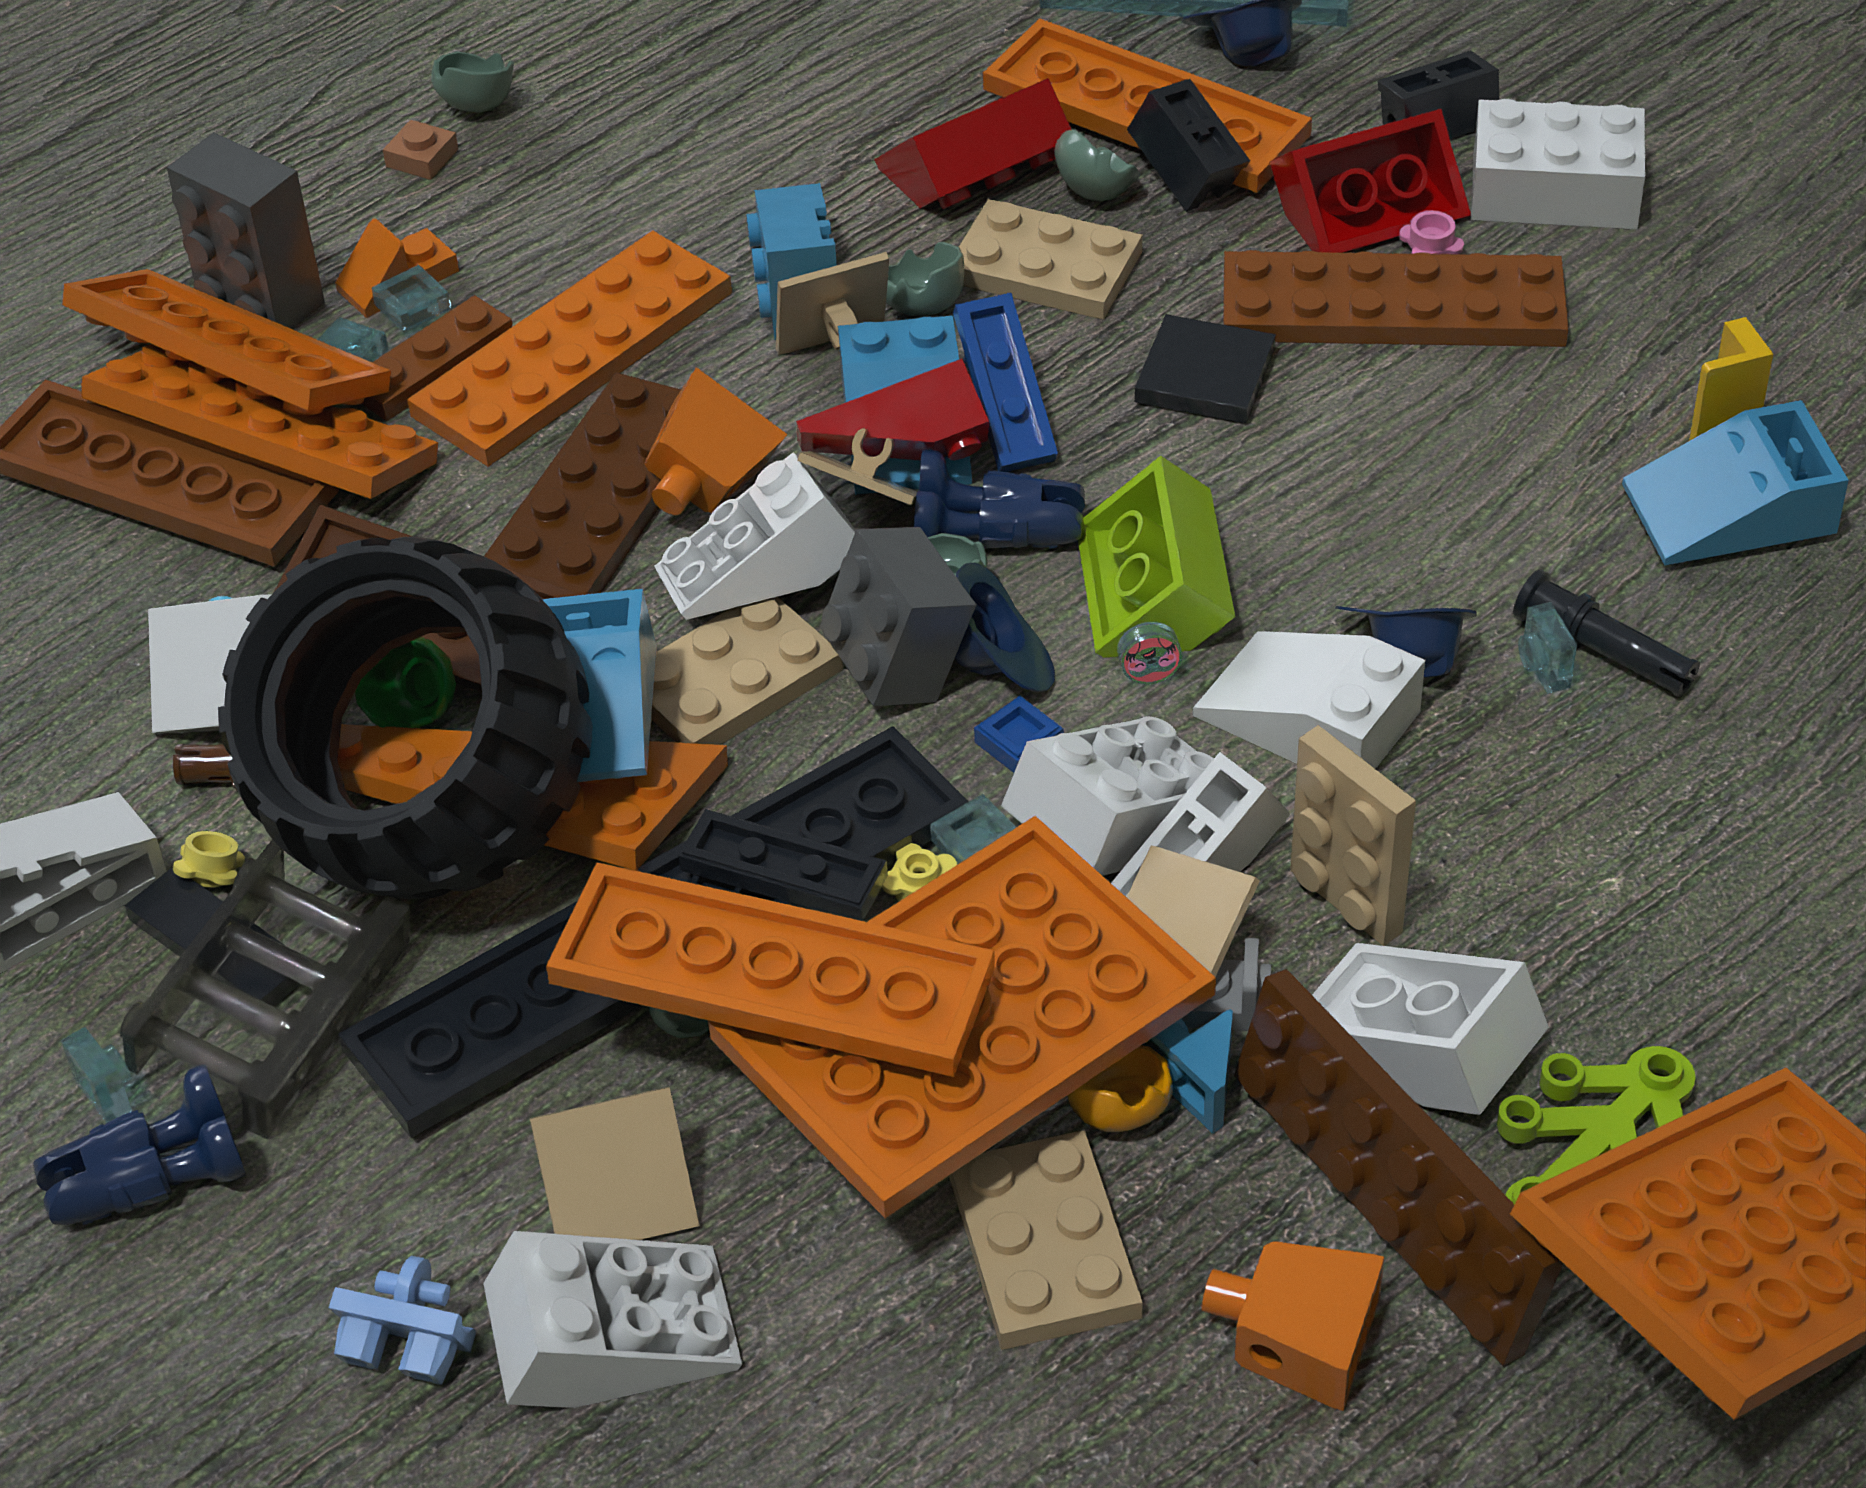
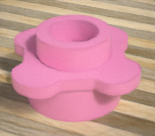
[1399,211,1464,254]

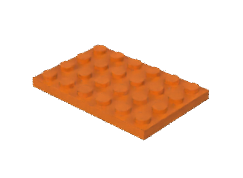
[709,816,1216,1218]
[1510,1067,1866,1420]

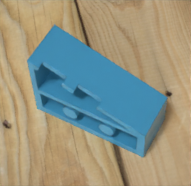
[746,183,837,340]

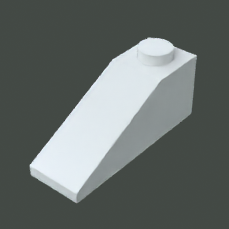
[1111,752,1290,897]

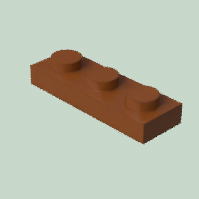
[361,295,513,421]

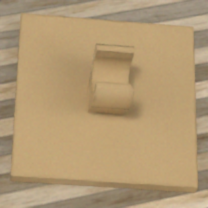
[776,252,889,356]
[797,428,917,505]
[1127,845,1260,977]
[530,1087,699,1240]

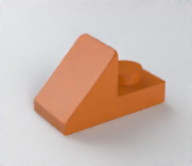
[335,218,459,318]

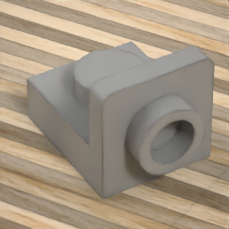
[1181,938,1271,1031]

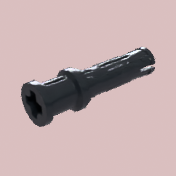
[1513,569,1700,697]

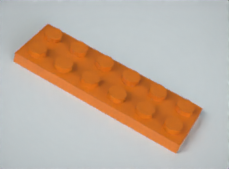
[983,18,1312,193]
[407,230,732,467]
[62,269,391,414]
[81,344,438,499]
[546,862,995,1077]

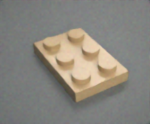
[959,199,1143,320]
[651,597,843,745]
[1290,725,1416,946]
[949,1130,1142,1350]

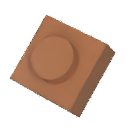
[383,120,458,180]

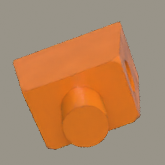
[644,367,787,515]
[1202,1241,1385,1411]

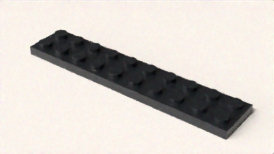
[338,726,969,1138]

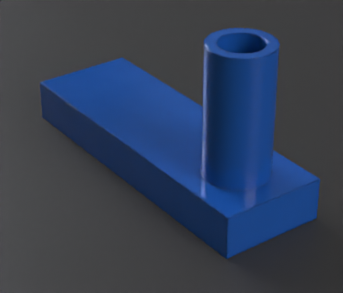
[953,293,1058,472]

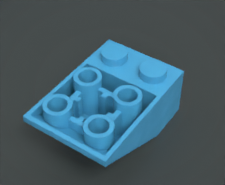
[1622,400,1849,566]
[543,589,657,782]

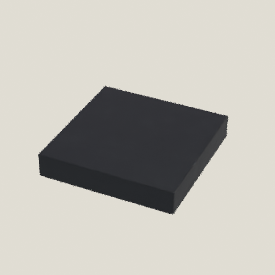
[1134,314,1276,423]

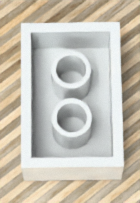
[1471,99,1645,229]

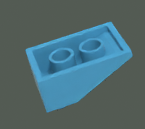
[838,316,972,495]

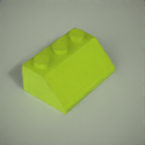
[1078,456,1235,658]

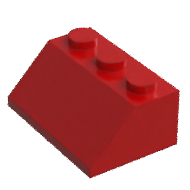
[874,78,1072,210]
[1270,109,1471,253]

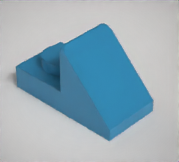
[1142,1009,1233,1134]

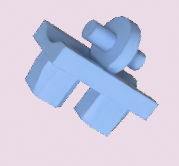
[329,1256,476,1384]

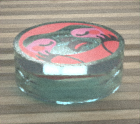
[1117,622,1183,684]

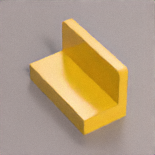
[1689,317,1773,441]

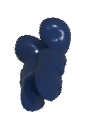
[914,450,1085,549]
[33,1064,247,1225]

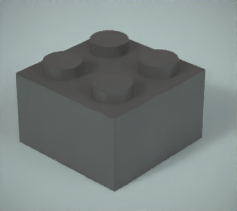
[820,527,976,706]

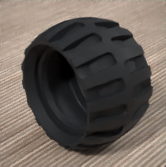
[218,537,593,899]

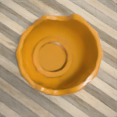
[1067,1045,1173,1132]

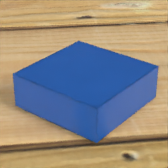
[974,696,1064,773]

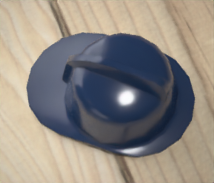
[1182,0,1303,67]
[955,562,1055,693]
[1335,606,1477,678]

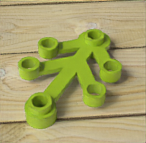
[1497,1046,1696,1204]

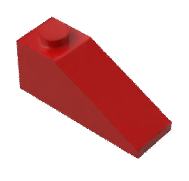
[796,359,989,461]

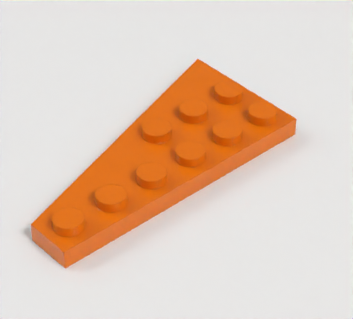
[337,724,728,871]

